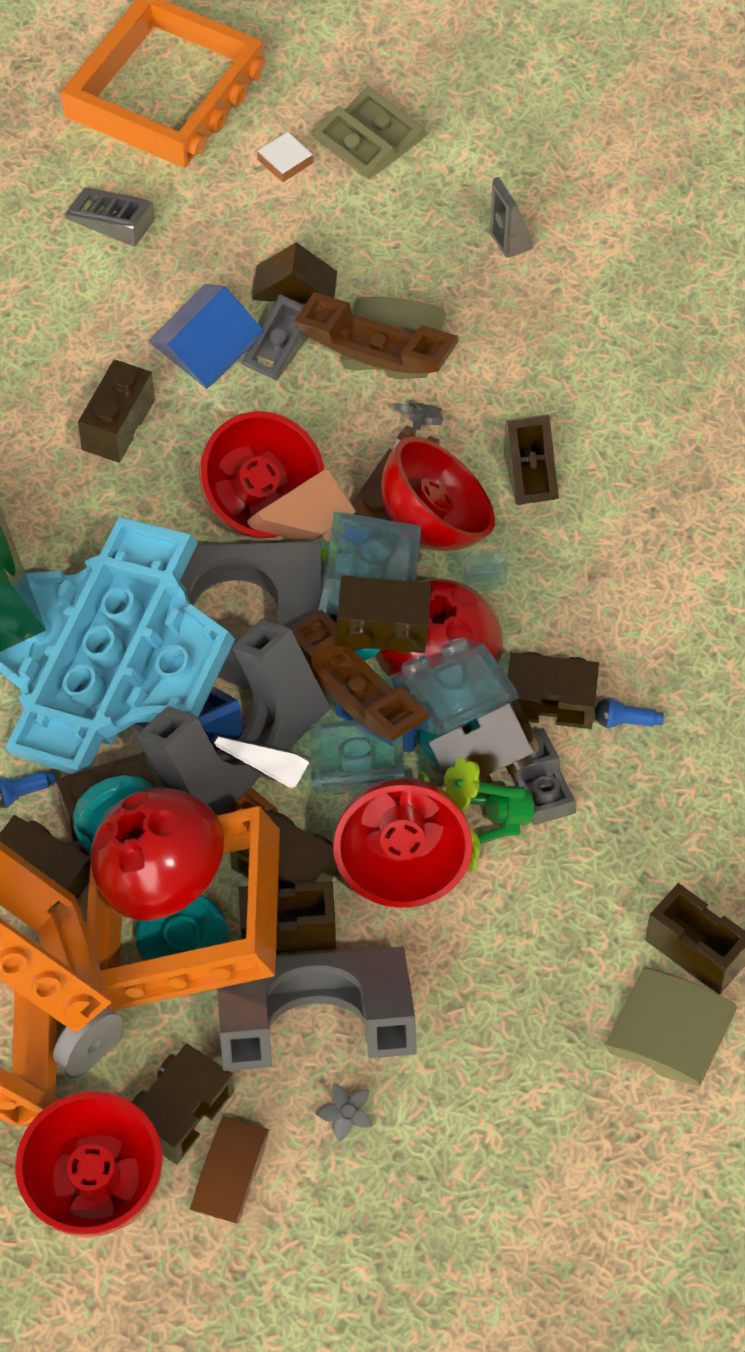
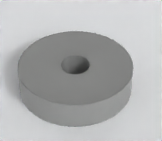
[53,1006,123,1076]

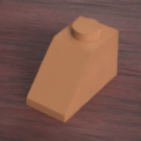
[247,468,356,542]

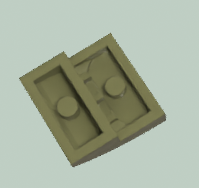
[311,86,426,179]
[340,297,446,379]
[605,968,737,1086]

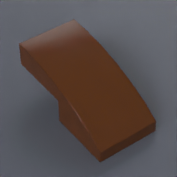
[189,1116,270,1224]

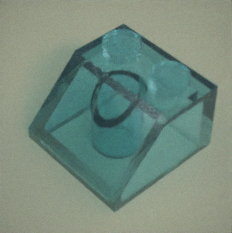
[318,511,421,615]
[390,637,519,735]
[311,720,407,795]

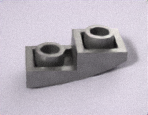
[512,728,576,826]

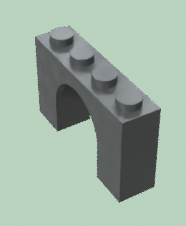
[180,540,322,628]
[137,619,331,816]
[217,946,417,1071]

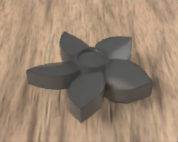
[394,399,443,430]
[315,1083,372,1142]

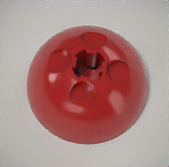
[199,411,324,539]
[381,436,495,552]
[375,578,503,696]
[333,777,472,908]
[91,787,224,921]
[15,1091,163,1237]

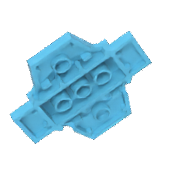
[0,517,235,774]

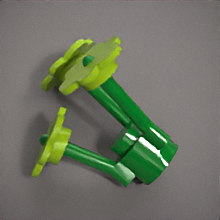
[418,758,534,872]

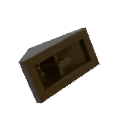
[252,242,337,304]
[504,414,559,505]

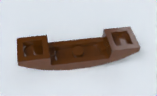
[294,292,459,374]
[290,609,429,741]

